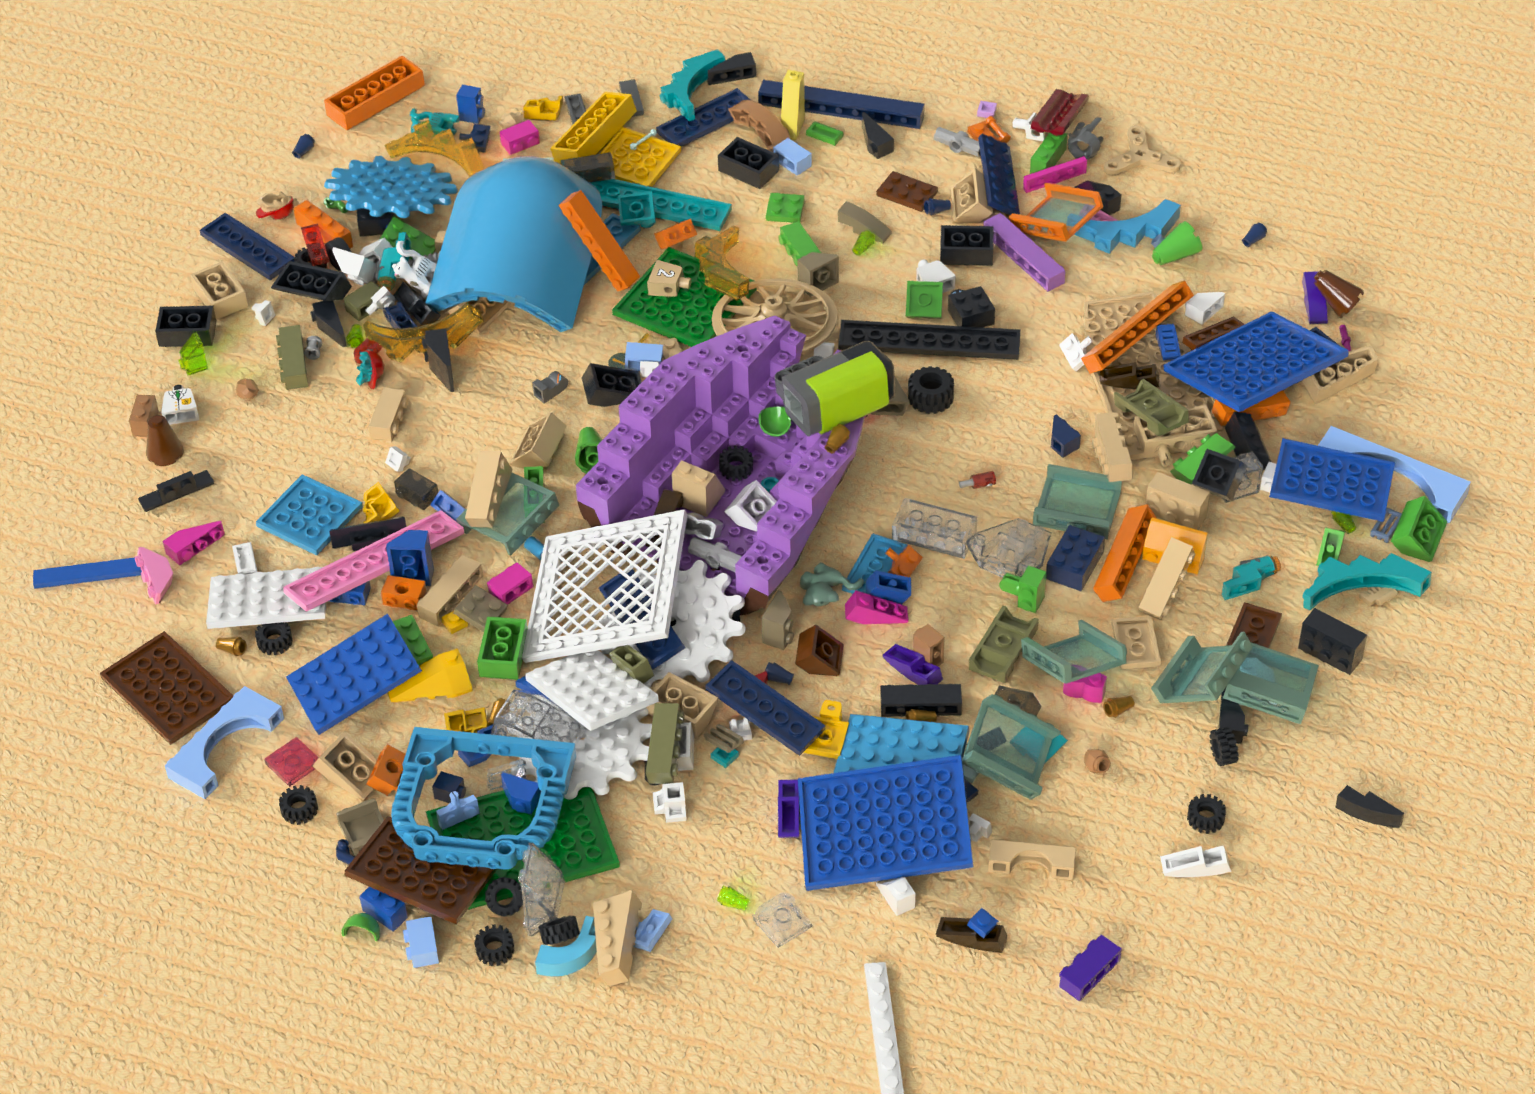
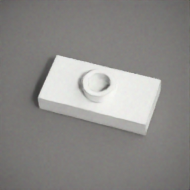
[232,542,257,574]

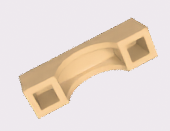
[988,839,1075,880]

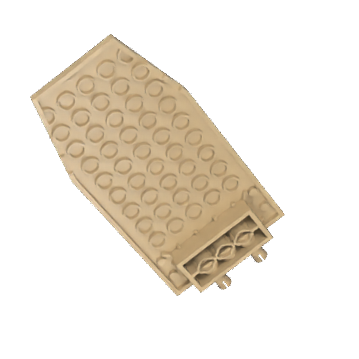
[1084,291,1231,466]

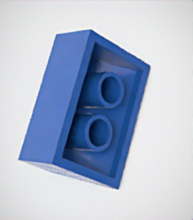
[386,530,434,586]

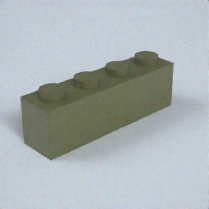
[276,325,308,390]
[646,703,685,784]

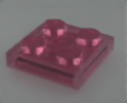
[264,737,319,787]

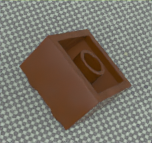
[795,624,844,676]

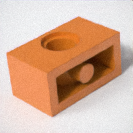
[654,219,697,250]
[381,575,427,611]
[366,744,406,796]

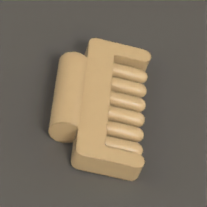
[1359,587,1398,606]

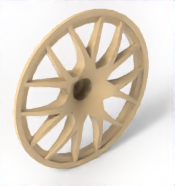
[712,279,837,354]

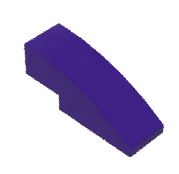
[1302,271,1328,324]
[883,644,943,685]
[778,779,800,838]

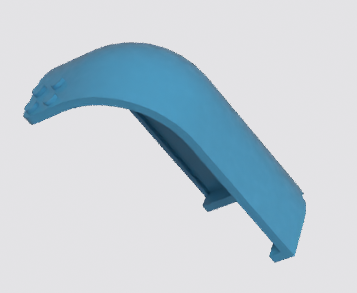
[426,156,602,332]

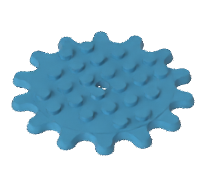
[324,156,458,218]

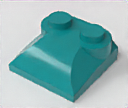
[618,191,656,228]

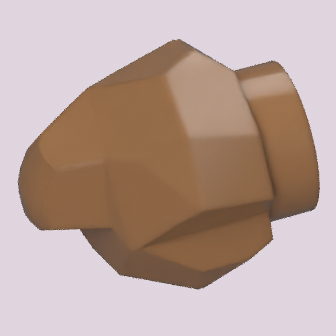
[236,378,259,399]
[1084,749,1111,773]

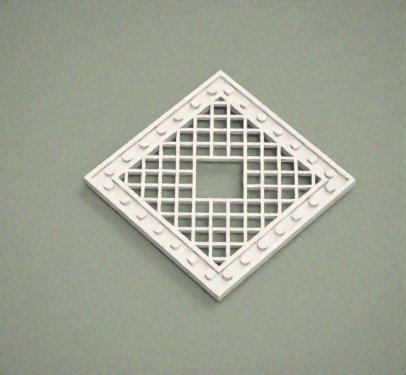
[522,510,688,663]

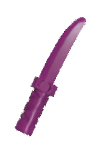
[1339,325,1351,351]

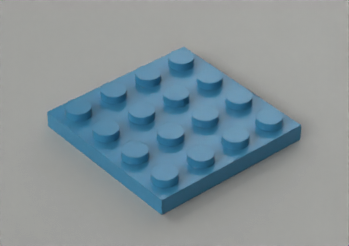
[256,474,363,555]

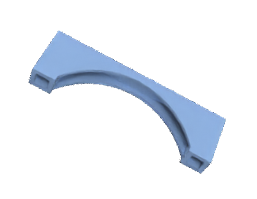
[1318,426,1471,523]

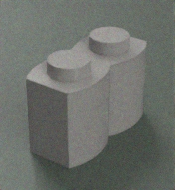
[685,513,723,540]

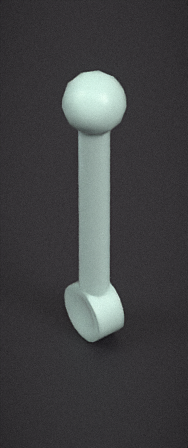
[630,129,657,150]

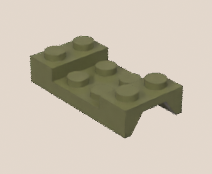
[1114,379,1189,436]
[969,606,1039,683]

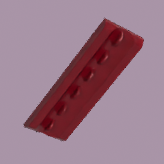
[1030,89,1089,136]

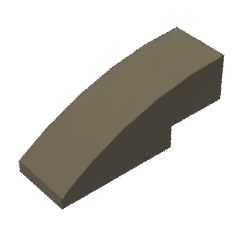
[838,201,892,244]

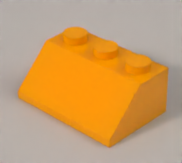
[1142,518,1208,575]

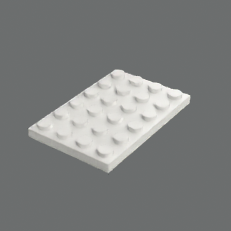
[206,567,326,629]
[526,650,659,731]

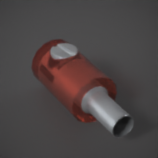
[959,471,996,489]

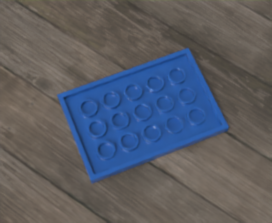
[1269,438,1395,522]
[286,614,422,735]

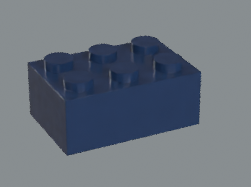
[1046,525,1105,592]

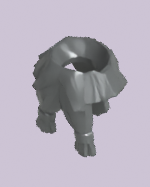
[1067,117,1104,159]

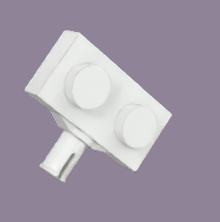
[366,286,396,316]
[1059,333,1094,372]

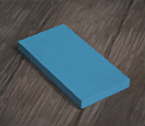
[842,533,908,594]

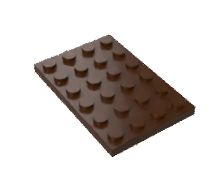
[100,631,234,745]
[345,816,497,925]

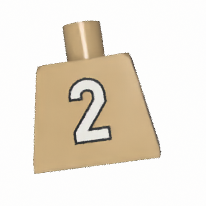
[647,260,691,297]

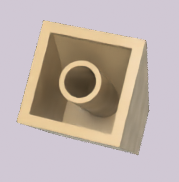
[672,460,725,517]

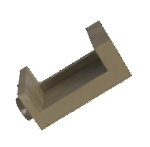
[336,798,384,857]

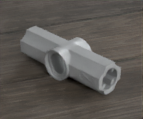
[934,127,981,157]
[688,537,742,572]

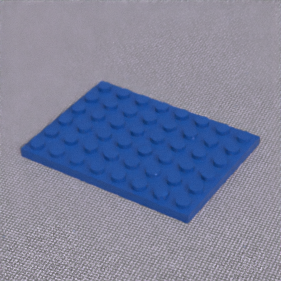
[1163,311,1349,412]
[798,755,974,891]

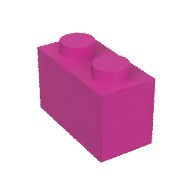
[499,120,540,155]
[487,562,533,605]

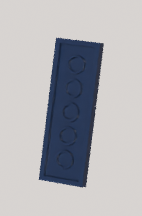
[656,88,751,147]
[978,133,1020,215]
[199,213,295,280]
[598,569,686,670]
[706,660,825,756]

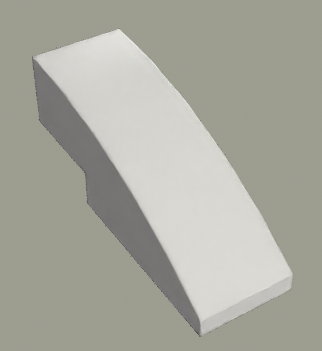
[1160,845,1231,877]

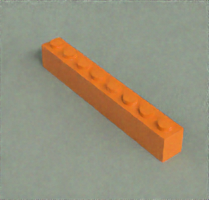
[1081,281,1194,373]

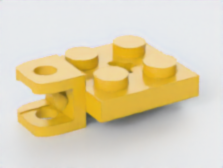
[803,700,849,759]

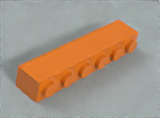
[558,190,640,291]
[1093,504,1157,602]

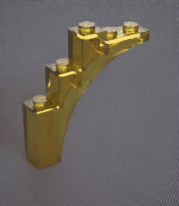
[384,120,486,177]
[694,226,750,300]
[363,303,484,363]

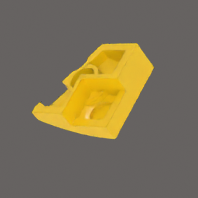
[363,482,400,524]
[444,707,488,733]

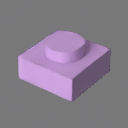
[977,101,997,118]

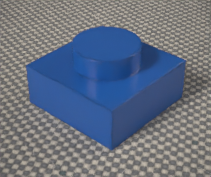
[967,908,998,938]

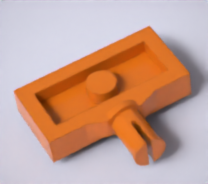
[885,545,923,577]

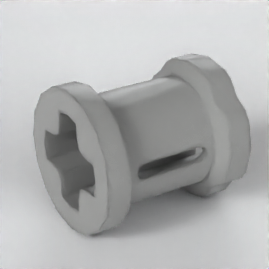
[304,336,322,360]

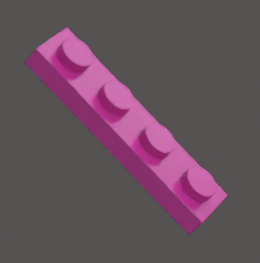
[1023,156,1087,193]

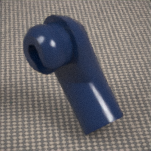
[336,839,355,865]

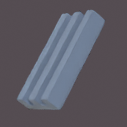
[1370,508,1402,543]

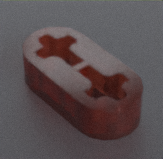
[353,336,382,364]

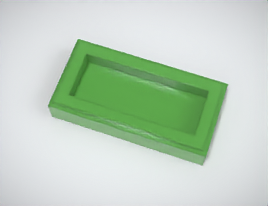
[806,121,843,146]

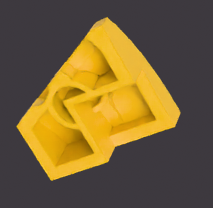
[523,96,563,120]

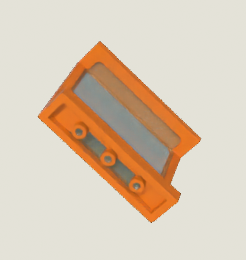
[1008,183,1104,242]

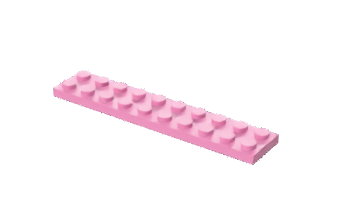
[283,510,464,612]

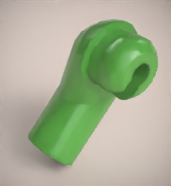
[324,197,348,213]

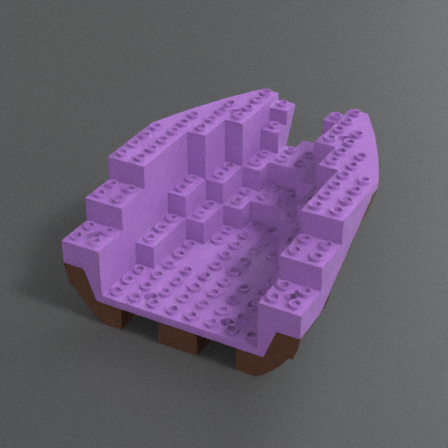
[576,316,865,615]

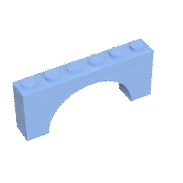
[165,686,284,799]

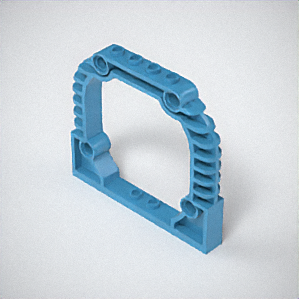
[391,727,576,869]

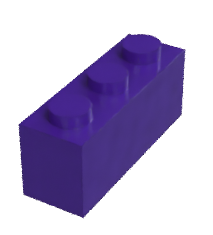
[1059,934,1122,1002]

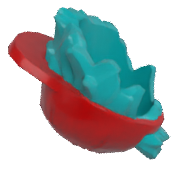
[356,349,385,389]

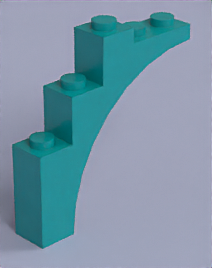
[660,49,725,121]
[1302,553,1432,611]

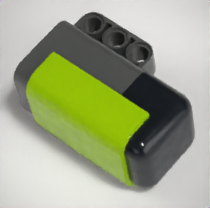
[775,341,896,436]

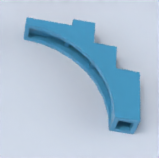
[1067,199,1181,254]

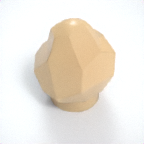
[499,112,523,130]

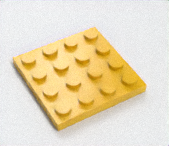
[589,127,681,187]

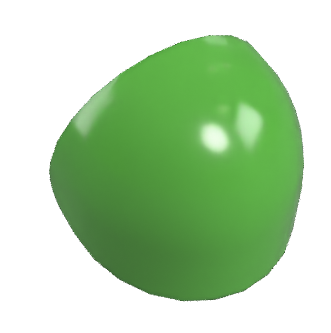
[759,406,792,437]
[341,913,380,941]

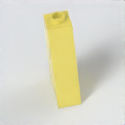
[781,70,805,140]

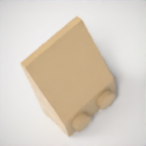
[313,731,377,800]

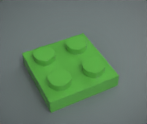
[766,193,804,223]
[906,281,943,318]

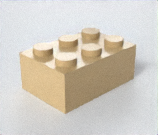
[190,261,248,320]
[1146,472,1210,530]

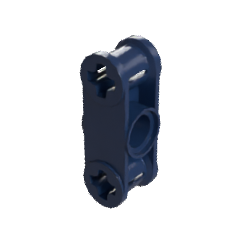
[383,301,421,345]

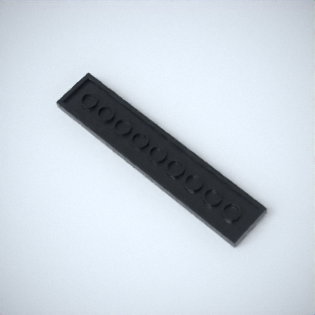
[838,320,1020,360]

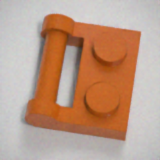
[968,116,1011,143]

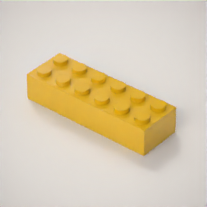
[550,92,637,169]

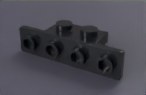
[138,470,214,512]
[329,516,407,551]

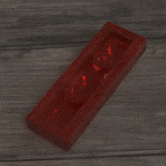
[301,224,329,266]

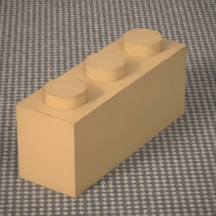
[368,387,408,442]

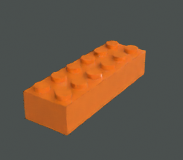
[324,56,425,130]

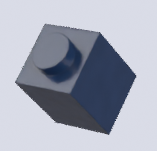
[432,771,466,803]

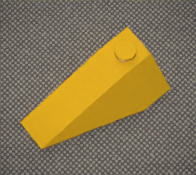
[387,648,473,702]

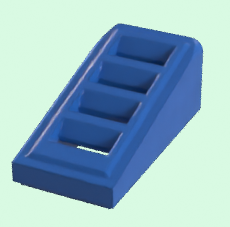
[1156,324,1181,360]

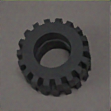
[908,366,954,414]

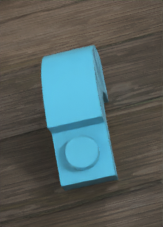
[535,916,597,977]

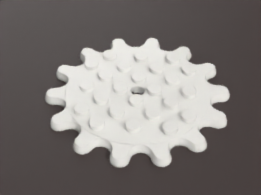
[601,560,746,688]
[508,700,652,799]

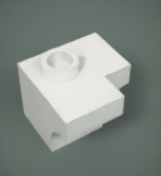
[653,782,687,823]

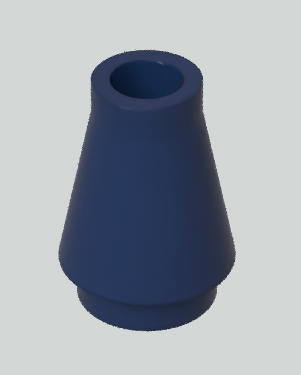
[292,134,315,158]
[924,198,951,216]
[1242,223,1267,247]
[765,662,794,685]

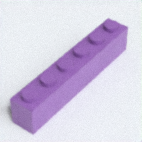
[984,213,1066,292]

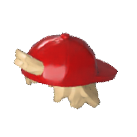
[256,191,299,220]

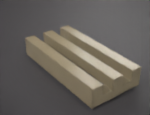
[703,724,744,753]

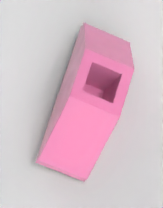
[135,547,173,605]

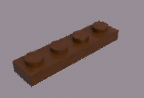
[1182,316,1245,350]

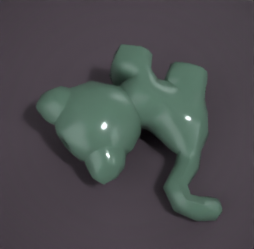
[800,562,864,607]

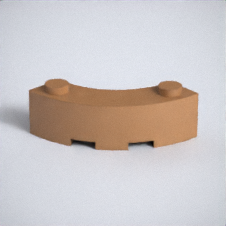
[729,100,791,150]

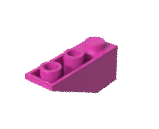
[162,521,225,565]
[845,590,908,624]

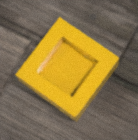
[441,611,468,634]

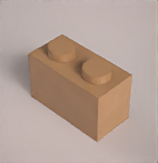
[129,395,159,437]
[913,624,945,666]

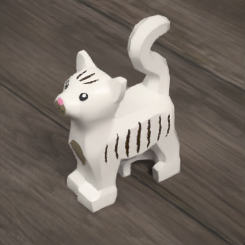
[392,241,437,298]

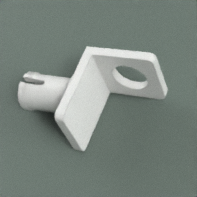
[1013,113,1045,141]

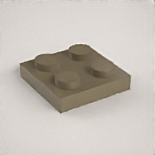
[454,585,508,632]

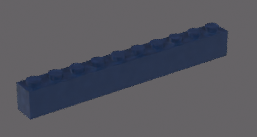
[758,80,925,129]

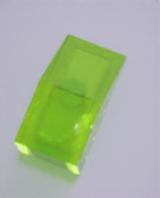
[178,332,208,376]

